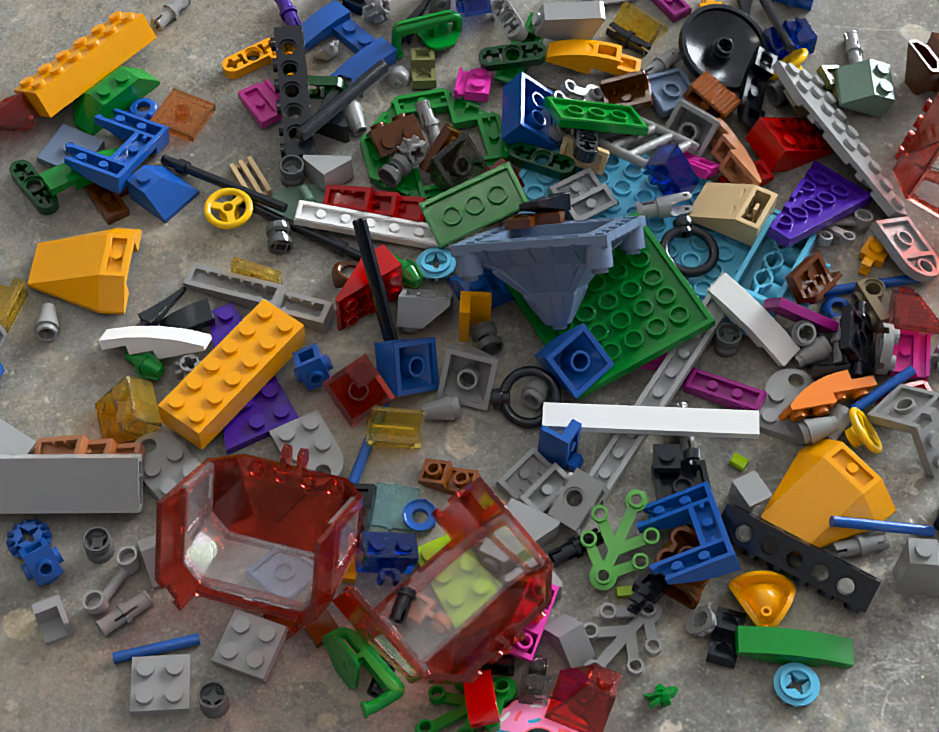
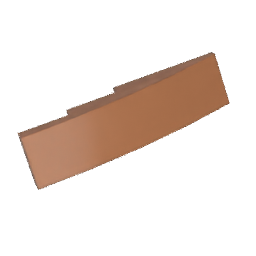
[709,118,762,186]
[33,434,146,462]

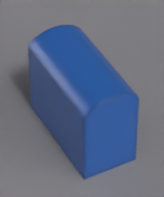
[567,453,584,473]

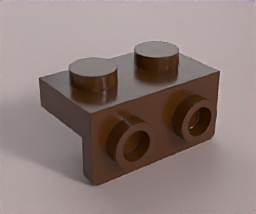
[599,70,653,110]
[366,113,425,159]
[419,123,465,177]
[785,251,843,304]

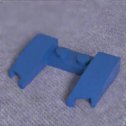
[301,0,397,84]
[64,108,169,194]
[637,481,741,585]

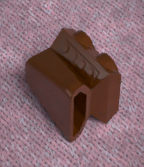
[905,32,939,95]
[649,525,710,610]

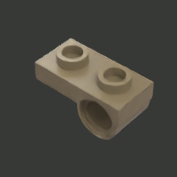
[852,278,890,335]

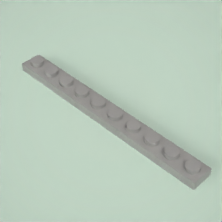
[589,293,726,505]

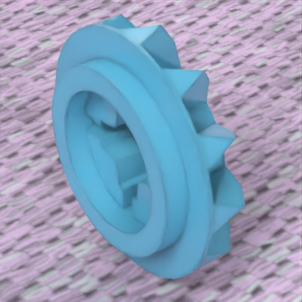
[416,247,456,282]
[772,662,820,708]

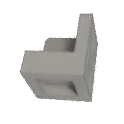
[728,470,772,513]
[31,594,74,645]

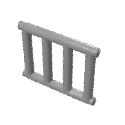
[598,116,699,172]

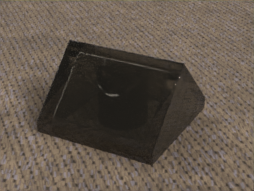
[430,131,490,192]

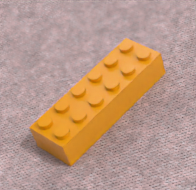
[14,11,157,118]
[158,299,306,450]

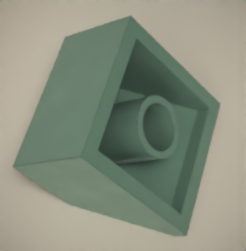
[834,59,896,118]

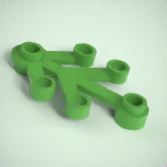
[580,489,660,591]

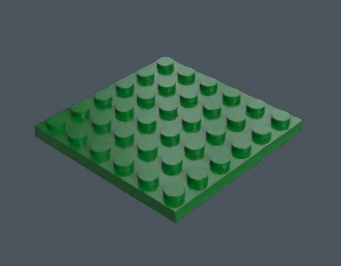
[505,211,716,400]

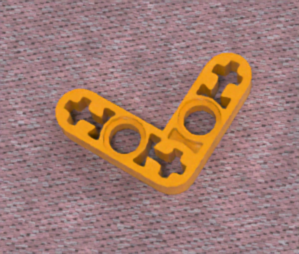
[222,37,293,79]

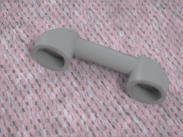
[82,546,141,614]

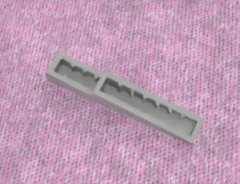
[183,263,336,334]

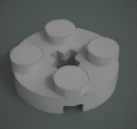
[874,322,900,375]

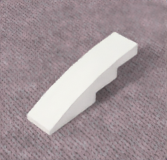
[706,273,800,367]
[99,326,212,359]

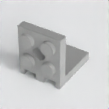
[867,383,939,478]

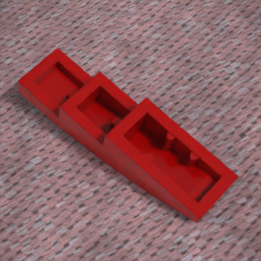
[322,184,426,223]

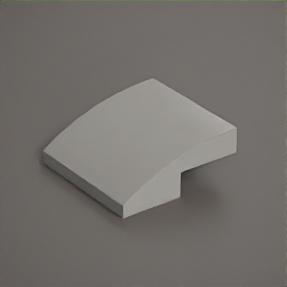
[547,167,618,221]
[495,447,568,513]

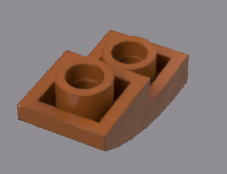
[418,458,481,499]

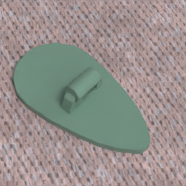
[266,183,349,220]

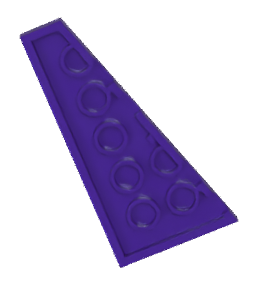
[767,160,872,248]
[211,302,299,455]

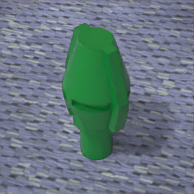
[394,254,424,289]
[124,351,165,380]

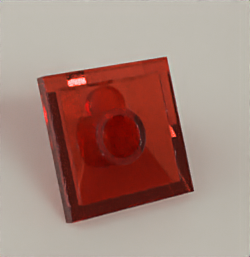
[0,91,40,131]
[888,287,939,334]
[321,352,395,427]
[544,664,623,732]

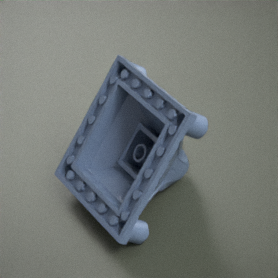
[450,215,646,330]

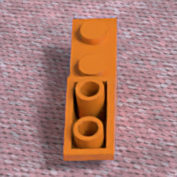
[778,370,877,422]

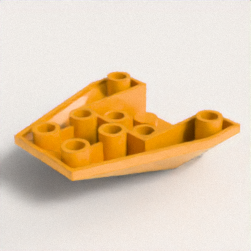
[27,228,142,315]
[760,438,896,556]

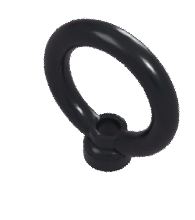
[660,216,719,278]
[492,366,562,428]

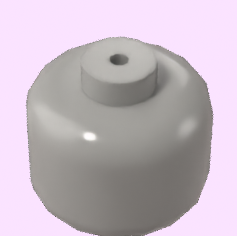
[387,66,412,89]

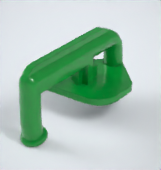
[391,10,463,60]
[322,627,405,719]

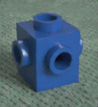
[292,343,334,391]
[18,537,64,586]

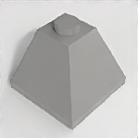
[659,99,721,157]
[396,288,454,332]
[436,343,499,411]

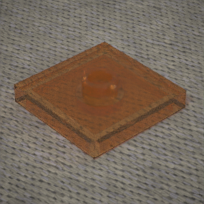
[150,88,216,142]

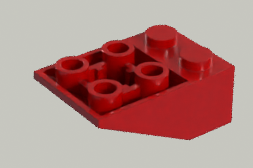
[745,117,834,172]
[335,244,402,331]

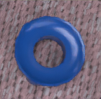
[128,98,160,122]
[820,296,850,319]
[402,499,438,532]

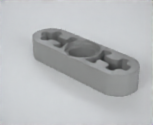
[490,0,528,42]

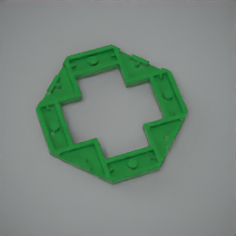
[360,88,511,200]

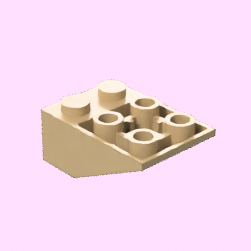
[686,182,778,247]

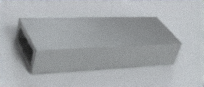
[0,454,143,514]

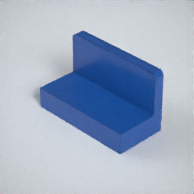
[538,419,582,471]

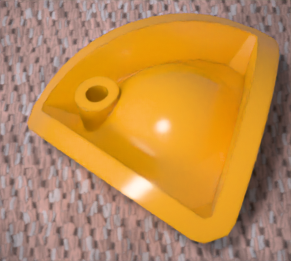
[728,571,796,627]

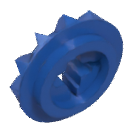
[6,518,52,559]

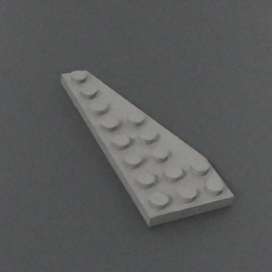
[772,60,908,218]

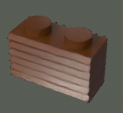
[683,71,741,121]

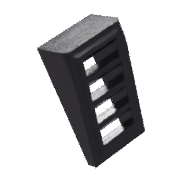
[519,192,571,213]

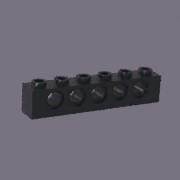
[270,25,316,160]
[721,502,882,614]

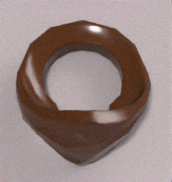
[332,260,359,288]

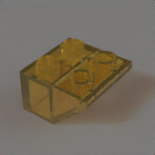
[95,375,162,444]

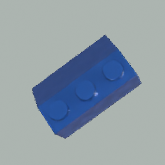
[501,72,557,150]

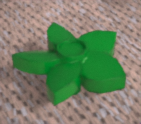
[643,683,678,709]

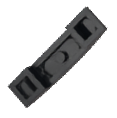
[737,46,778,129]

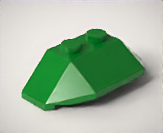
[74,66,160,136]

